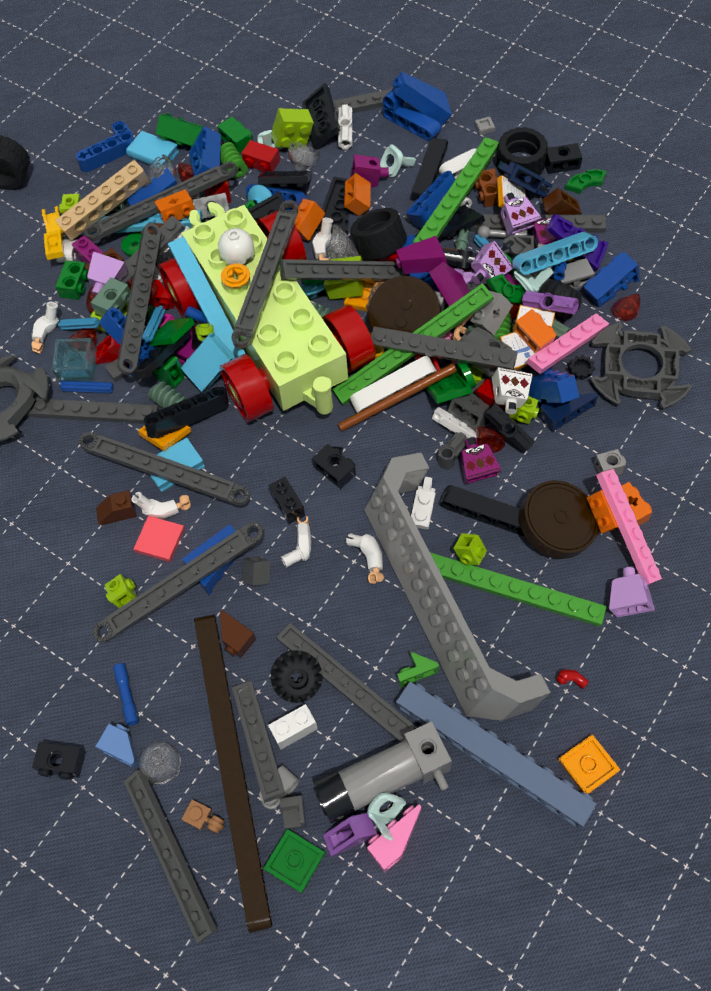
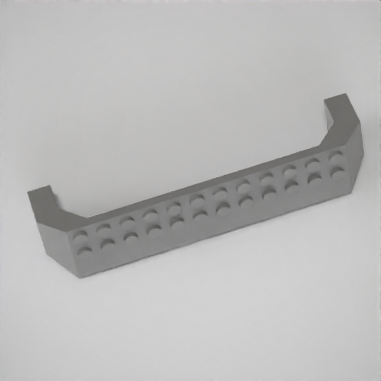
[364,453,551,721]

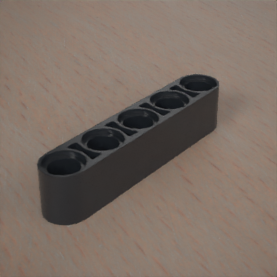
[411,137,448,200]
[144,386,229,439]
[440,485,524,536]

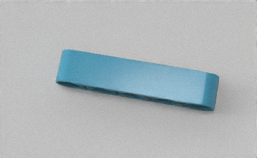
[512,232,598,275]

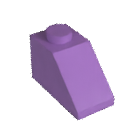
[323,813,377,856]

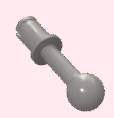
[477,226,527,239]

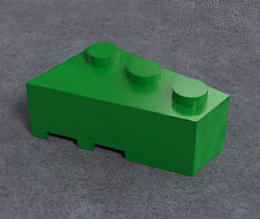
[155,113,203,148]

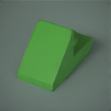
[397,652,439,688]

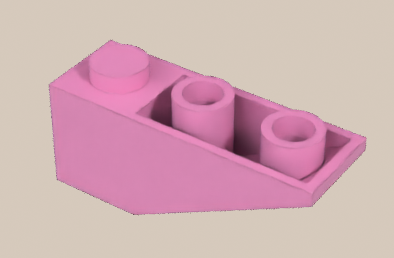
[367,804,421,873]

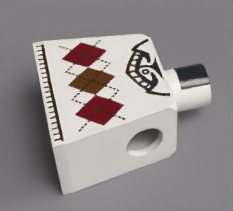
[492,367,532,414]

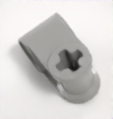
[259,766,300,810]

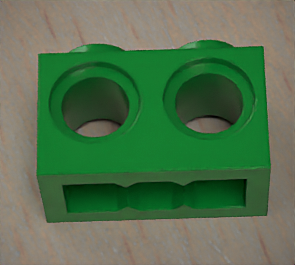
[55,260,88,300]

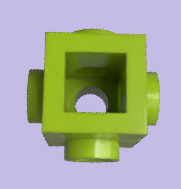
[59,194,81,214]
[509,396,539,424]
[453,533,487,565]
[104,574,137,608]

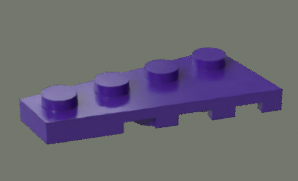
[546,214,609,271]

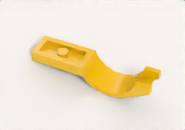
[42,206,64,260]

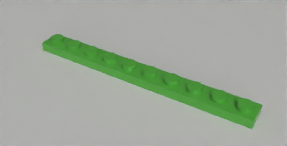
[413,137,498,244]
[333,283,494,405]
[430,552,607,627]

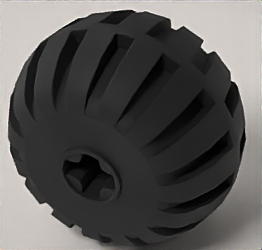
[538,279,582,318]
[271,650,322,703]

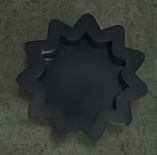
[569,355,596,380]

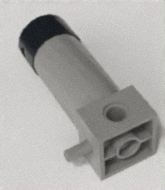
[313,721,452,823]

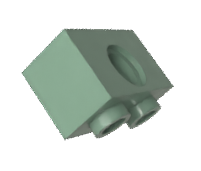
[91,277,131,317]

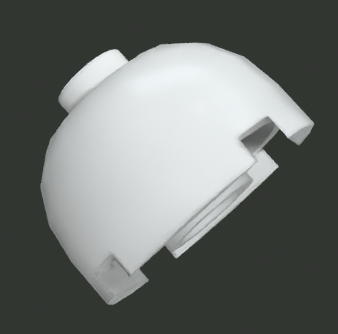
[218,228,255,265]

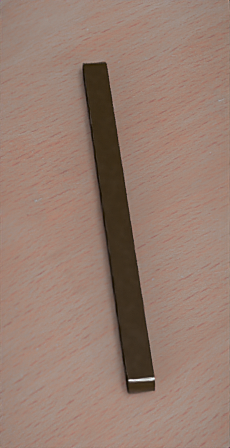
[194,614,272,933]

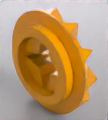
[221,263,250,290]

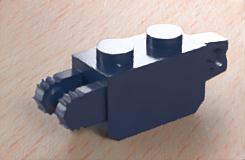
[497,161,553,197]

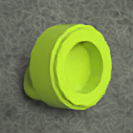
[195,323,214,342]

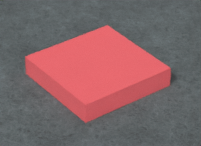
[134,516,185,562]

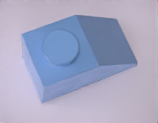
[95,724,139,770]

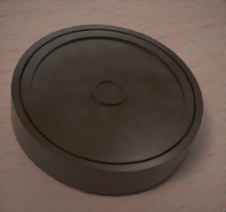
[368,276,441,333]
[519,480,599,559]

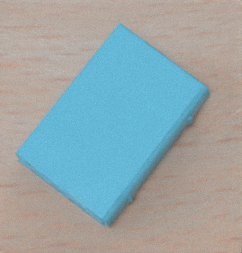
[126,131,179,170]
[181,333,236,392]
[150,437,205,492]

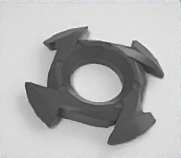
[590,322,692,409]
[0,355,49,441]

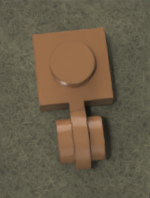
[181,800,224,834]

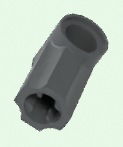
[438,432,468,469]

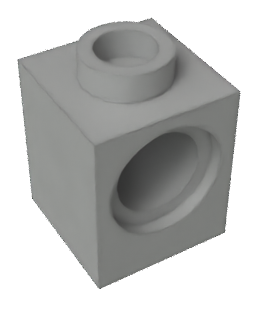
[594,449,626,475]

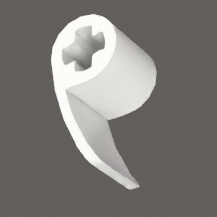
[56,239,77,263]

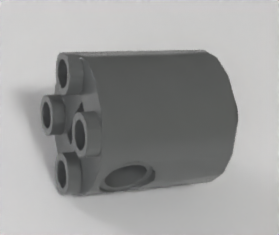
[460,327,512,379]

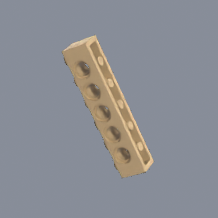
[55,160,149,241]

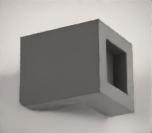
[242,556,270,586]
[280,795,306,829]

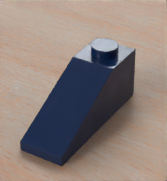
[538,393,598,432]

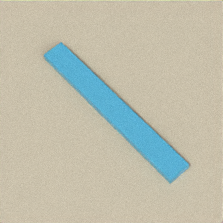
[168,236,245,358]

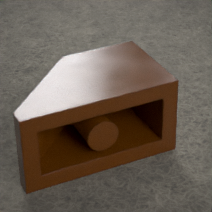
[542,188,582,215]
[96,490,137,526]
[220,610,256,658]

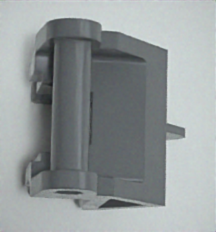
[503,235,534,275]

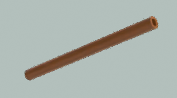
[338,363,457,431]

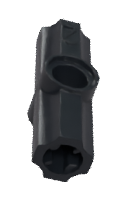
[442,249,478,270]
[483,402,535,453]

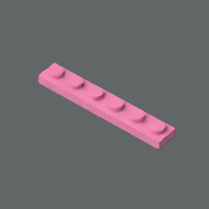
[527,314,610,374]
[596,469,662,584]

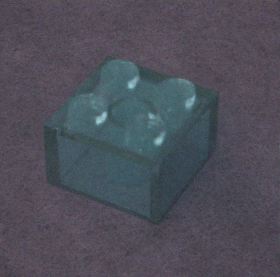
[52,338,97,381]

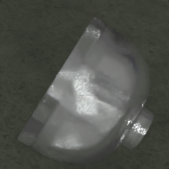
[288,141,321,171]
[147,154,177,184]
[138,740,182,786]

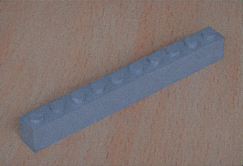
[396,682,596,830]

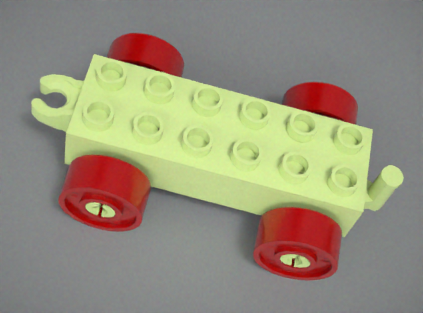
[158,202,375,422]

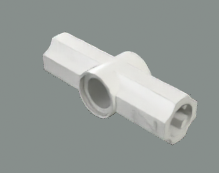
[338,105,353,150]

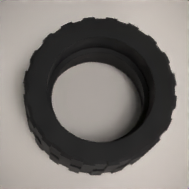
[496,127,548,177]
[0,135,30,190]
[350,208,407,260]

